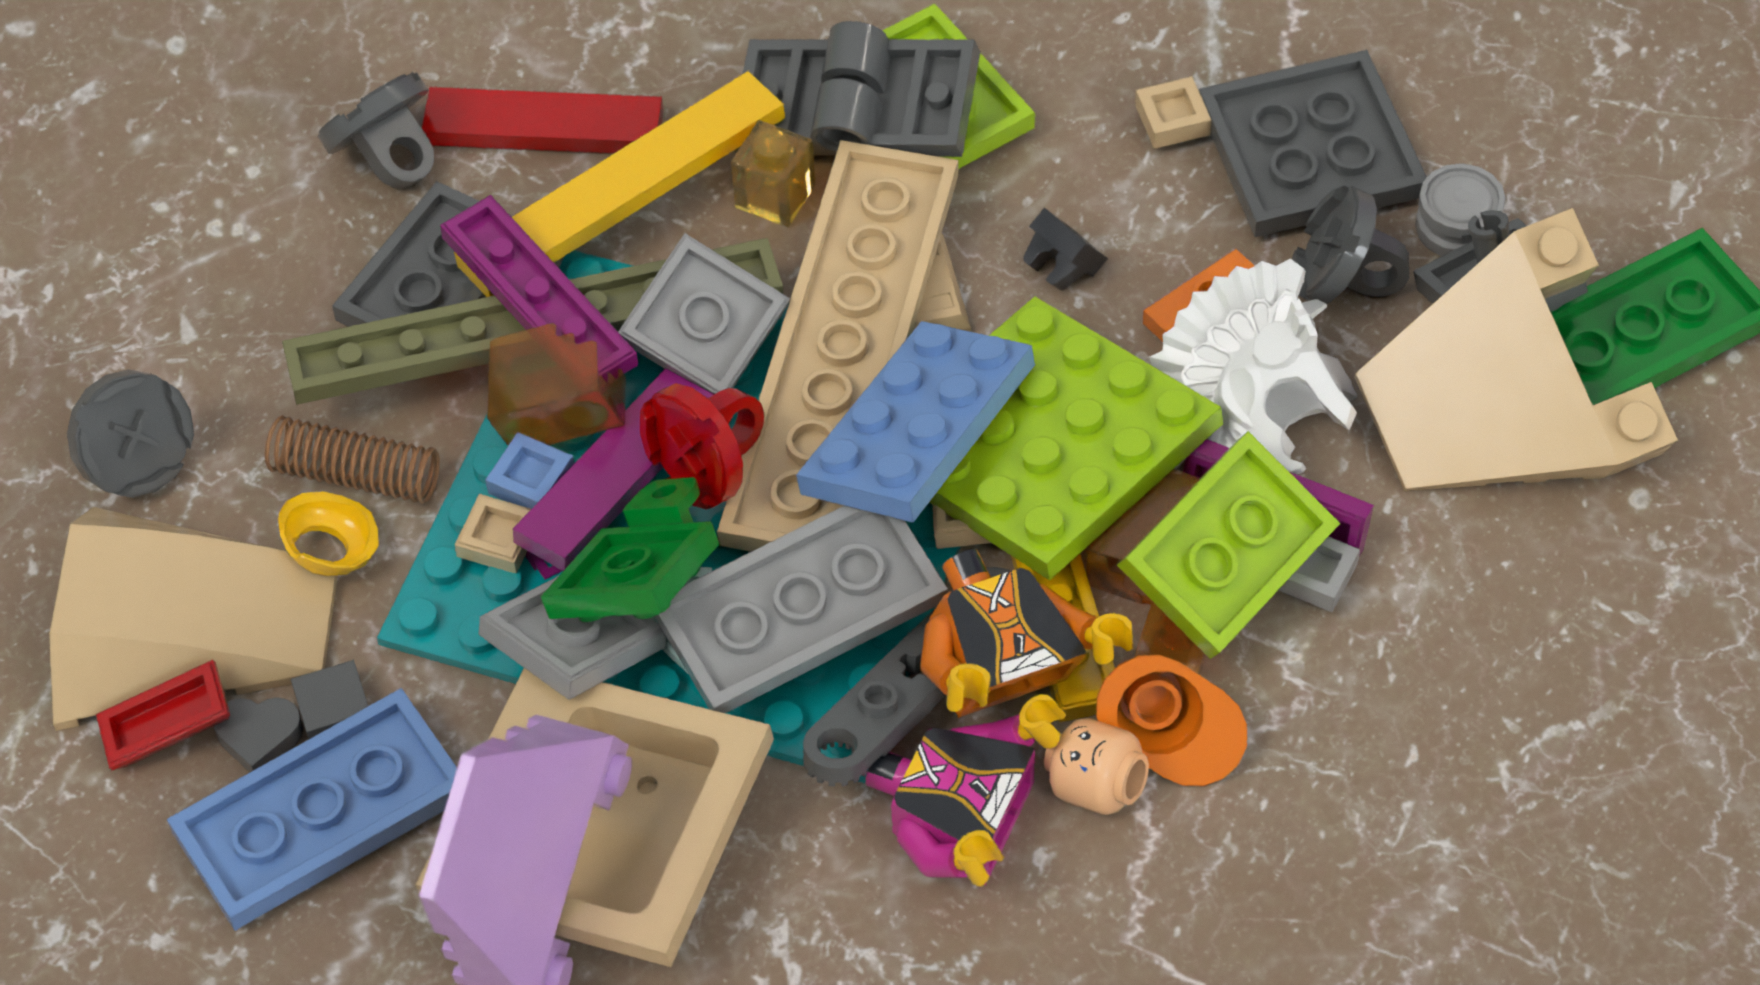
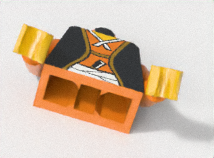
[920,549,1133,718]

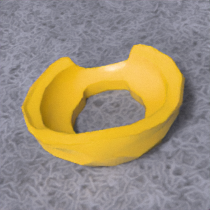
[278,491,379,576]

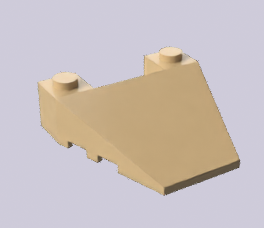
[1354,208,1678,491]

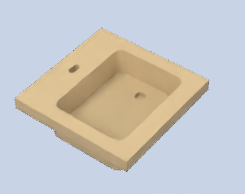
[415,668,774,967]

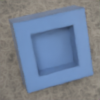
[485,432,574,509]

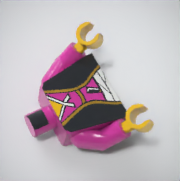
[866,694,1066,886]

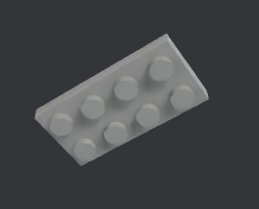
[655,505,948,713]

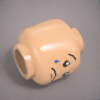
[1044,718,1149,815]

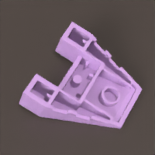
[419,715,632,985]

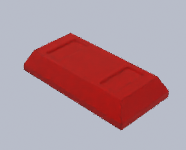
[96,660,231,771]

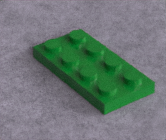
[1551,228,1760,405]

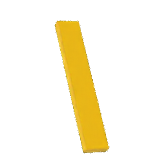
[454,71,786,297]

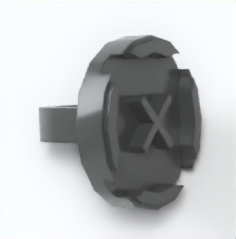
[318,72,434,189]
[1292,185,1409,304]
[67,369,194,498]

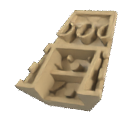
[49,507,338,731]

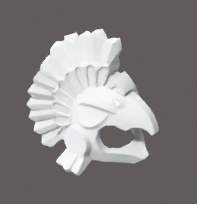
[1149,259,1358,474]

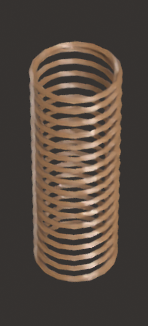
[264,415,440,504]

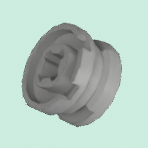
[1415,163,1506,256]

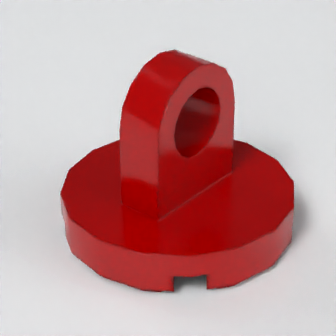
[640,383,764,510]

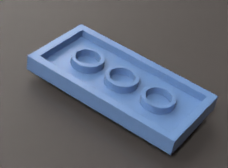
[796,321,1035,522]
[167,688,457,931]

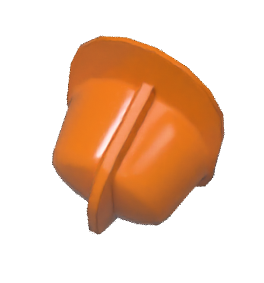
[1096,655,1247,786]

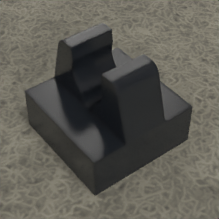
[1023,208,1108,290]

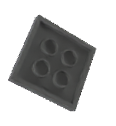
[1199,50,1427,237]

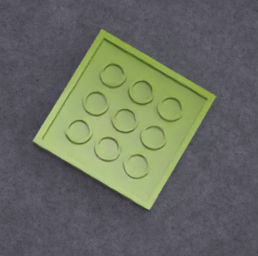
[929,296,1223,580]

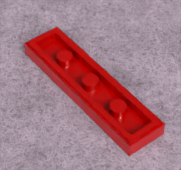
[422,87,664,153]

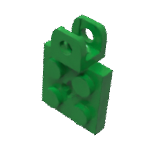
[541,477,719,622]

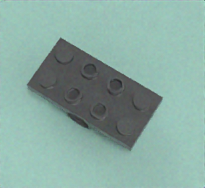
[734,21,980,157]

